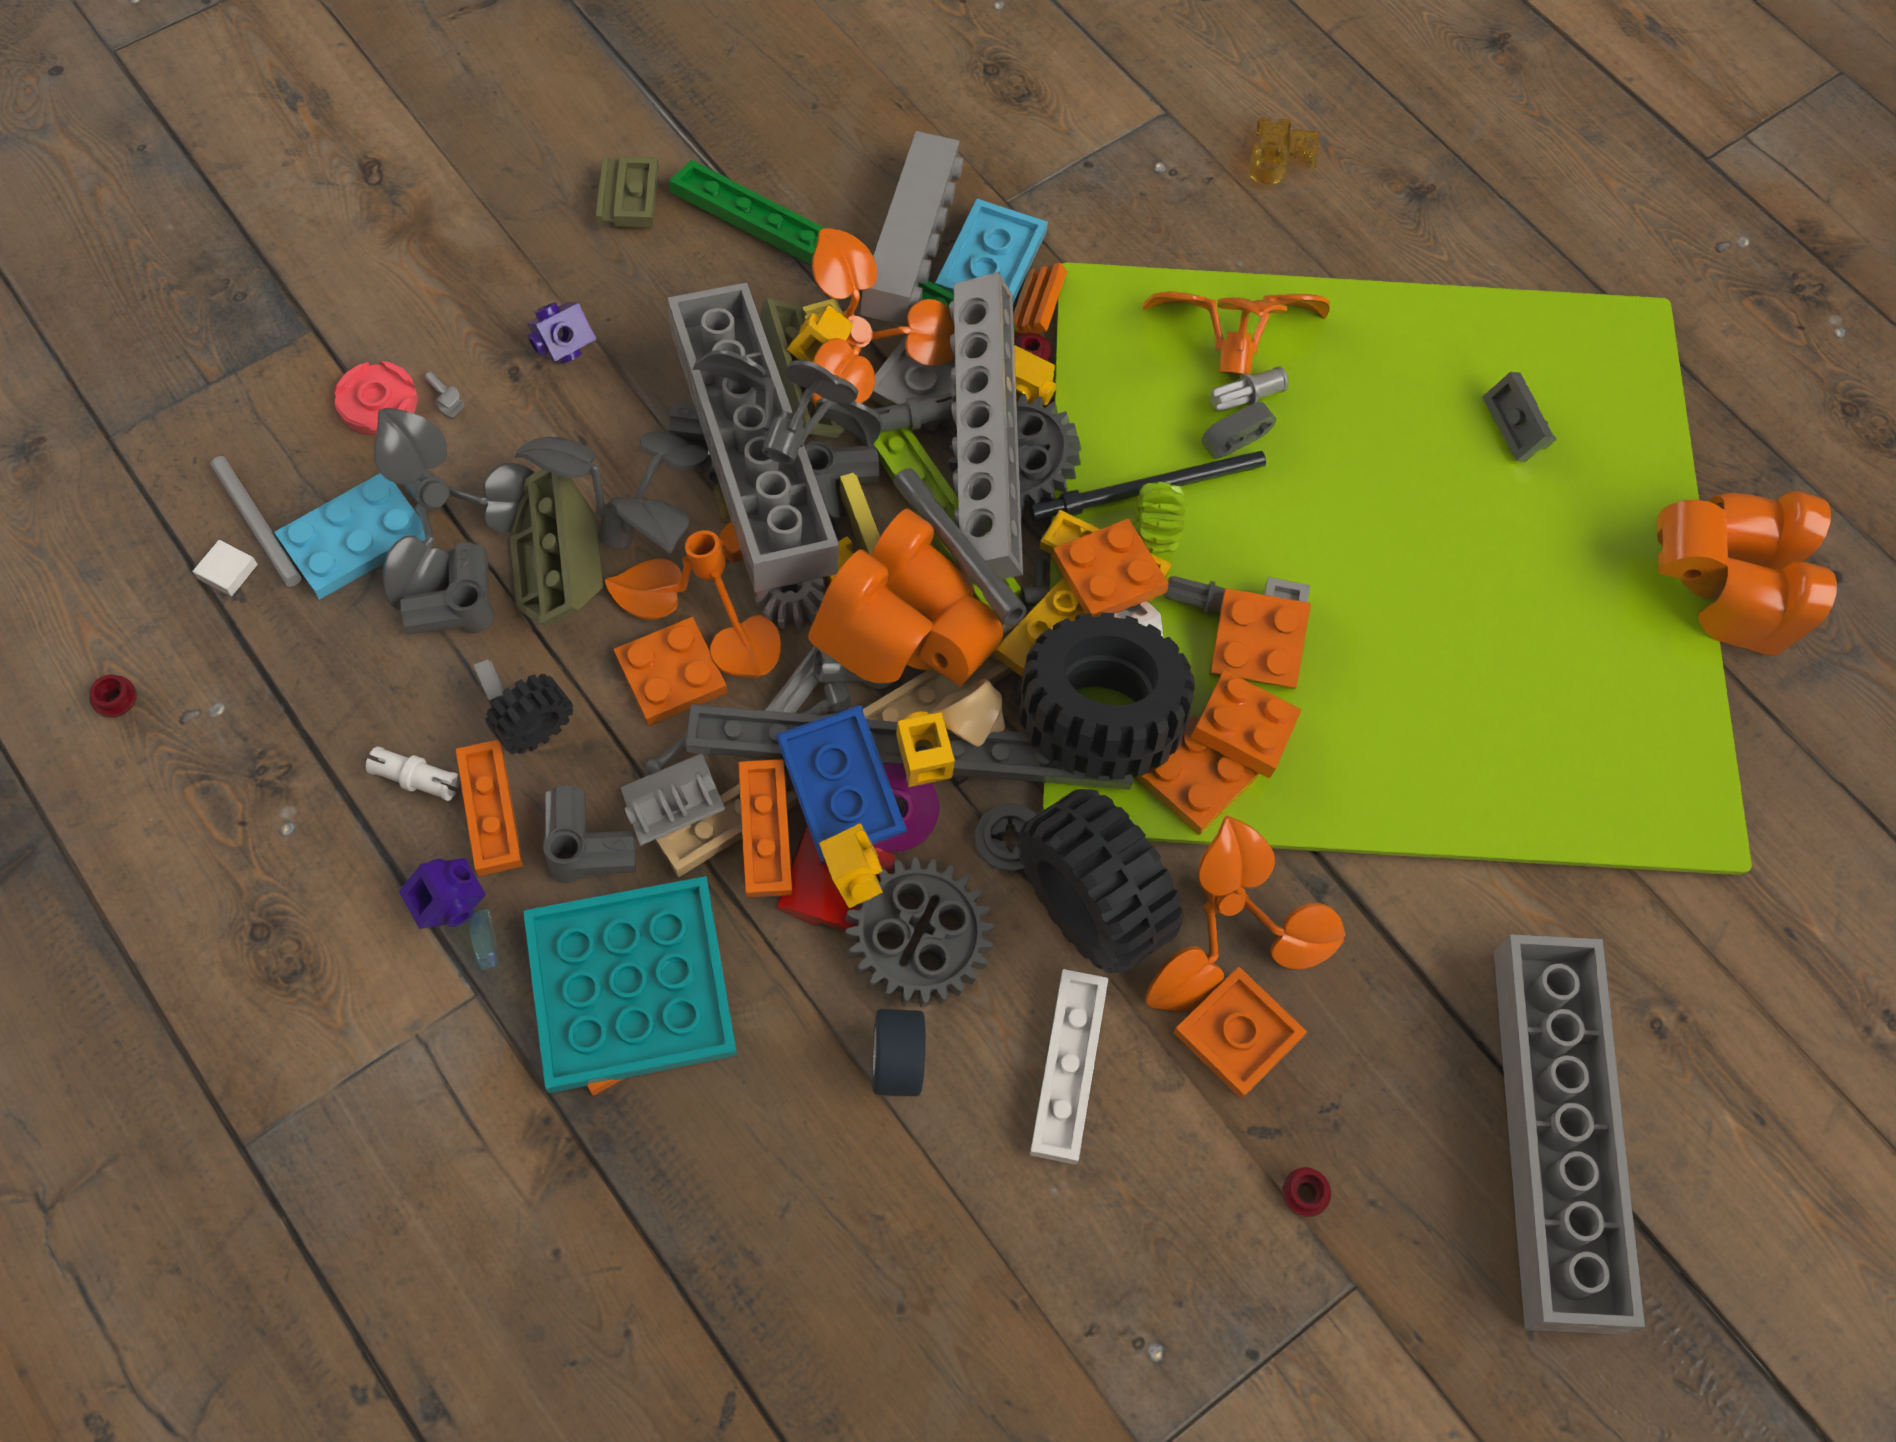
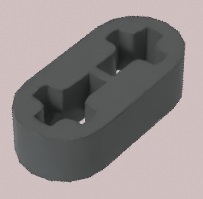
[1201,402,1276,459]

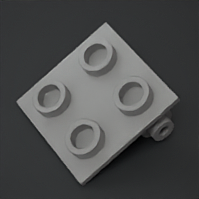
[620,753,725,846]

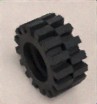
[485,674,573,754]

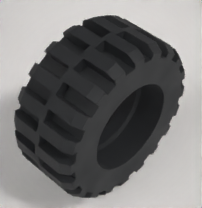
[1018,612,1195,781]
[1017,789,1183,973]

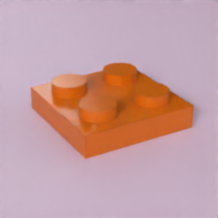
[1052,518,1169,617]
[1209,588,1311,689]
[613,617,728,726]
[1190,670,1302,779]
[1135,714,1259,835]
[1173,967,1307,1100]

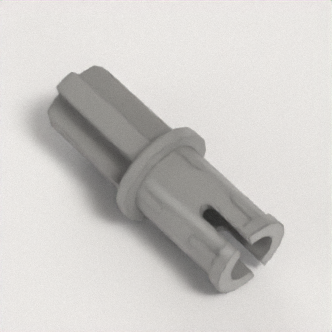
[1209,366,1289,412]

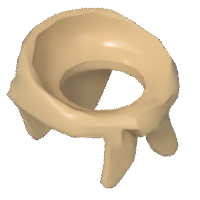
[931,679,1005,747]

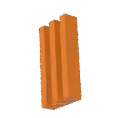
[1013,262,1067,338]

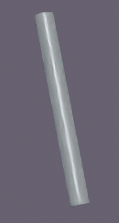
[210,456,302,587]

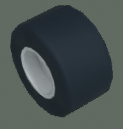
[872,1009,926,1096]

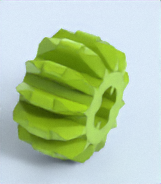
[1133,482,1186,554]

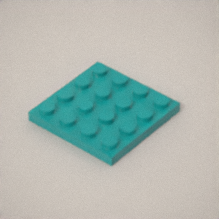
[523,876,737,1094]

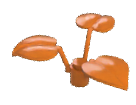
[812,228,955,412]
[1143,291,1330,375]
[605,521,782,678]
[1145,816,1346,1012]

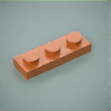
[455,740,524,877]
[738,759,792,898]

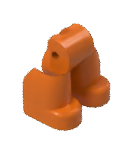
[1657,491,1837,656]
[808,508,1003,687]

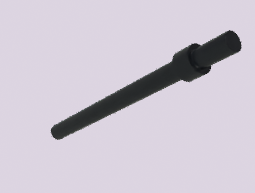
[1029,451,1266,521]

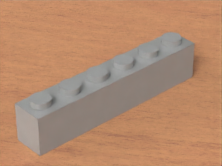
[860,131,964,326]

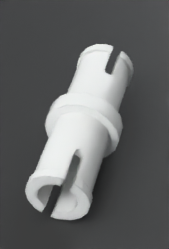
[366,746,460,801]

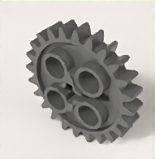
[948,394,1081,516]
[844,857,994,1007]

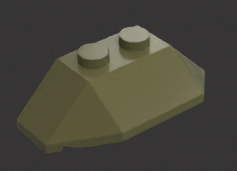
[760,298,845,438]
[510,469,603,627]

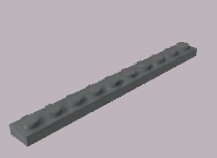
[686,704,1133,790]

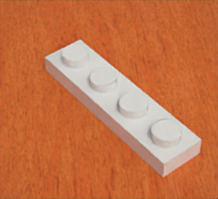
[1030,969,1108,1165]

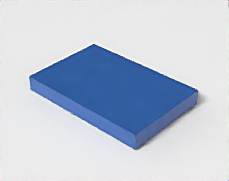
[776,705,907,864]

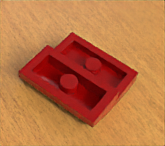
[775,825,896,933]

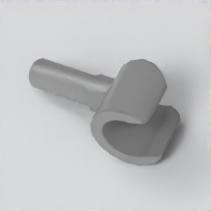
[425,372,465,419]

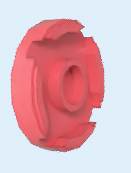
[334,361,418,435]

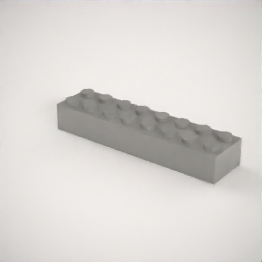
[667,283,839,593]
[1494,934,1645,1335]

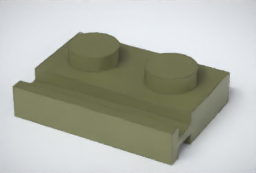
[596,156,659,227]

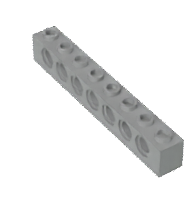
[949,272,1023,583]

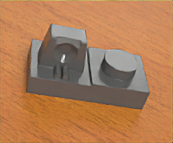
[1482,372,1556,462]

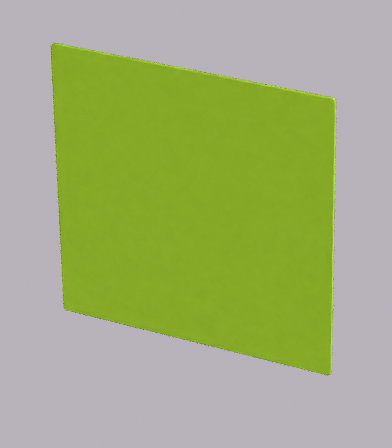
[1043,262,1752,875]

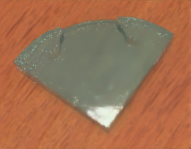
[469,908,498,970]

